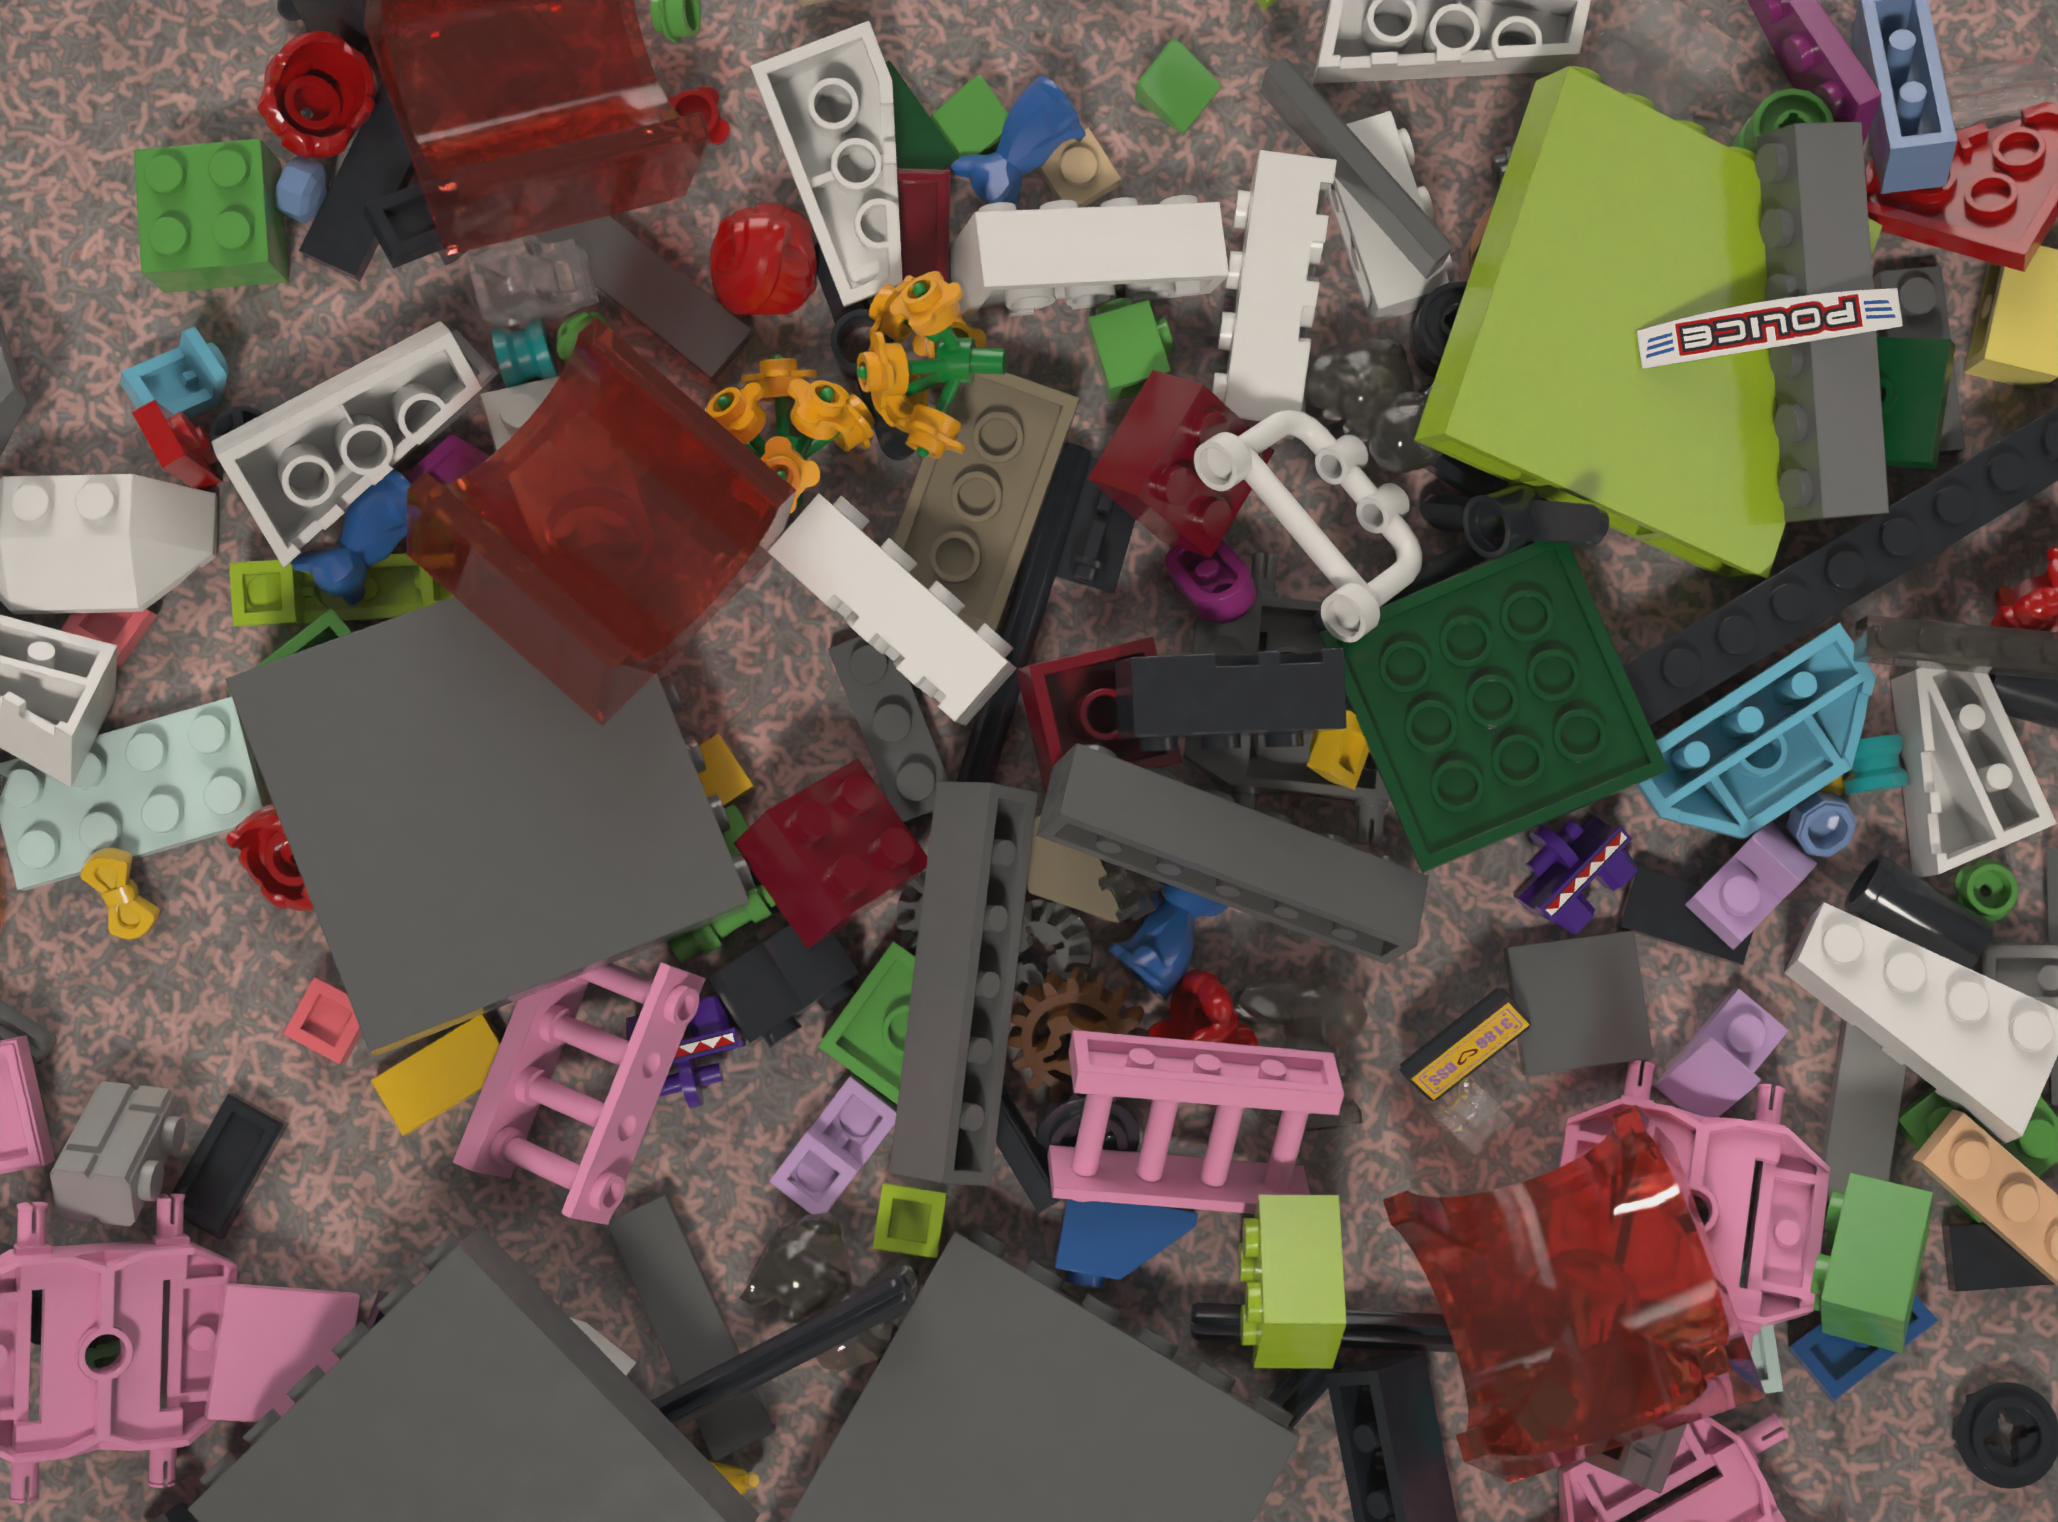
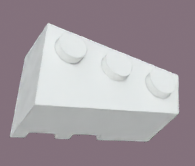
[0,615,117,787]
[1891,645,2057,878]

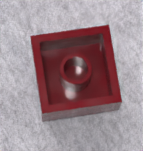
[1087,370,1275,559]
[1016,637,1183,794]
[733,758,928,949]

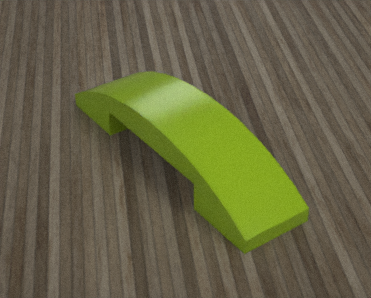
[229,546,487,627]

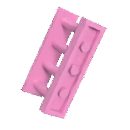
[453,963,706,1225]
[1047,1030,1344,1214]

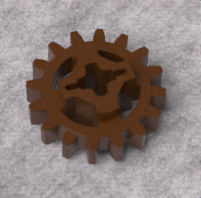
[1008,967,1150,1103]

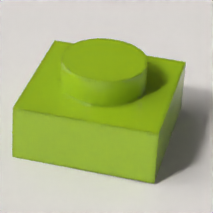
[872,1182,947,1258]

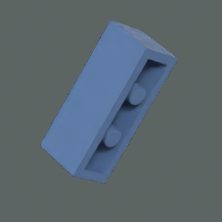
[1851,0,1957,194]

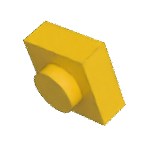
[1307,710,1369,790]

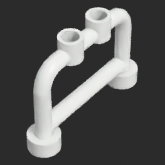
[1194,410,1422,642]

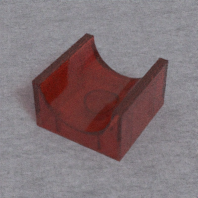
[364,0,710,256]
[407,317,796,727]

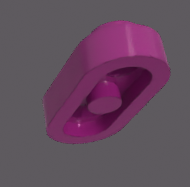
[1165,539,1257,624]

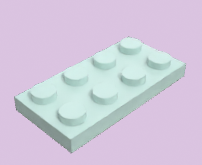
[0,697,267,891]

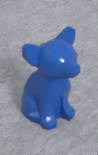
[951,75,1086,205]
[290,469,431,606]
[1107,881,1229,1001]

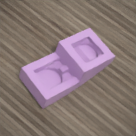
[769,1073,897,1221]

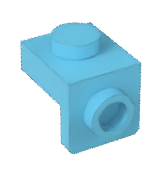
[120,326,229,419]

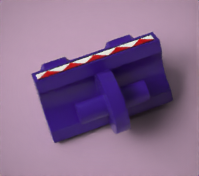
[1514,815,1638,934]
[626,996,745,1109]

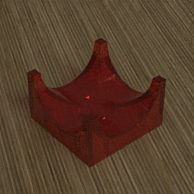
[1383,1105,1766,1483]

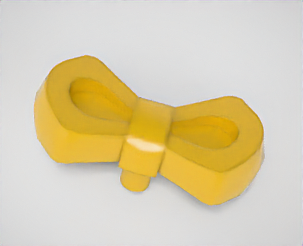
[80,847,161,939]

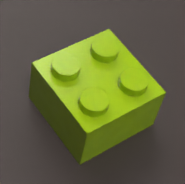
[1238,1194,1346,1369]

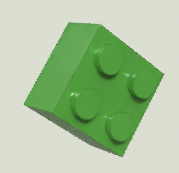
[134,139,288,293]
[1810,1173,1933,1354]

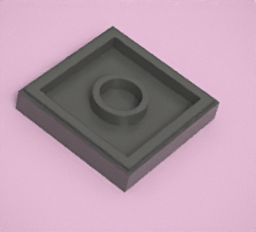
[1503,930,1654,1075]

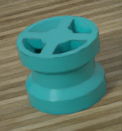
[492,317,559,388]
[1843,734,1910,795]

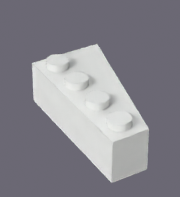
[1313,0,1591,84]
[1212,150,1337,439]
[949,195,1229,322]
[211,321,482,568]
[767,493,1016,725]
[1784,902,2058,1145]

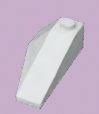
[750,21,903,307]

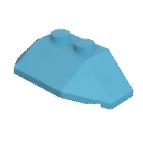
[1637,623,1876,839]

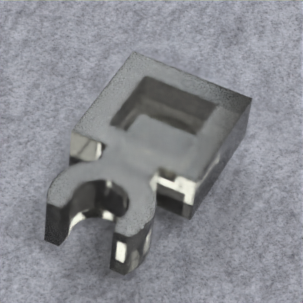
[1098,862,1167,922]

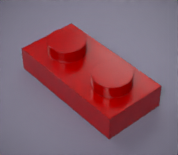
[131,399,223,491]

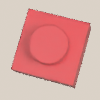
[61,608,158,667]
[283,977,362,1064]

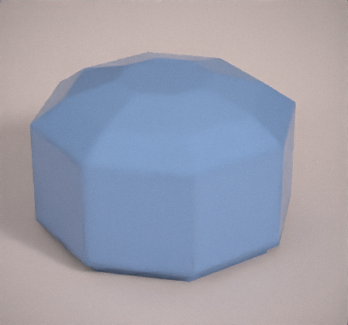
[275,156,330,224]
[1786,791,1857,857]

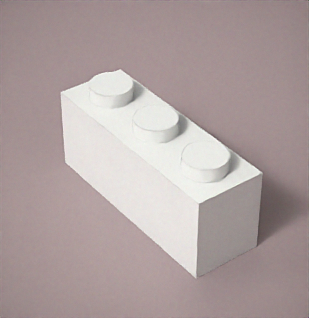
[1313,111,1454,325]

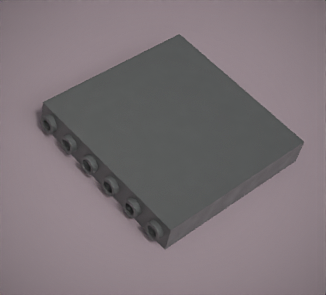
[225,543,755,1057]
[187,1225,760,1522]
[788,1226,1300,1522]

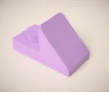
[1685,821,1817,950]
[1653,988,1789,1117]

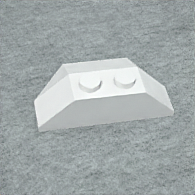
[0,474,218,614]

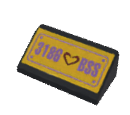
[1398,987,1531,1101]

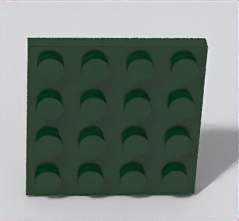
[1320,542,1669,874]

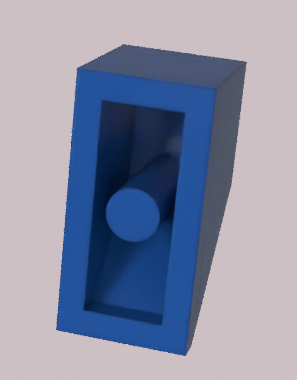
[1054,1199,1198,1288]

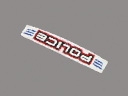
[1636,288,1903,369]

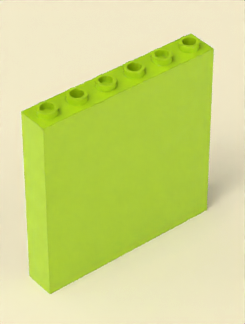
[1414,66,1882,582]

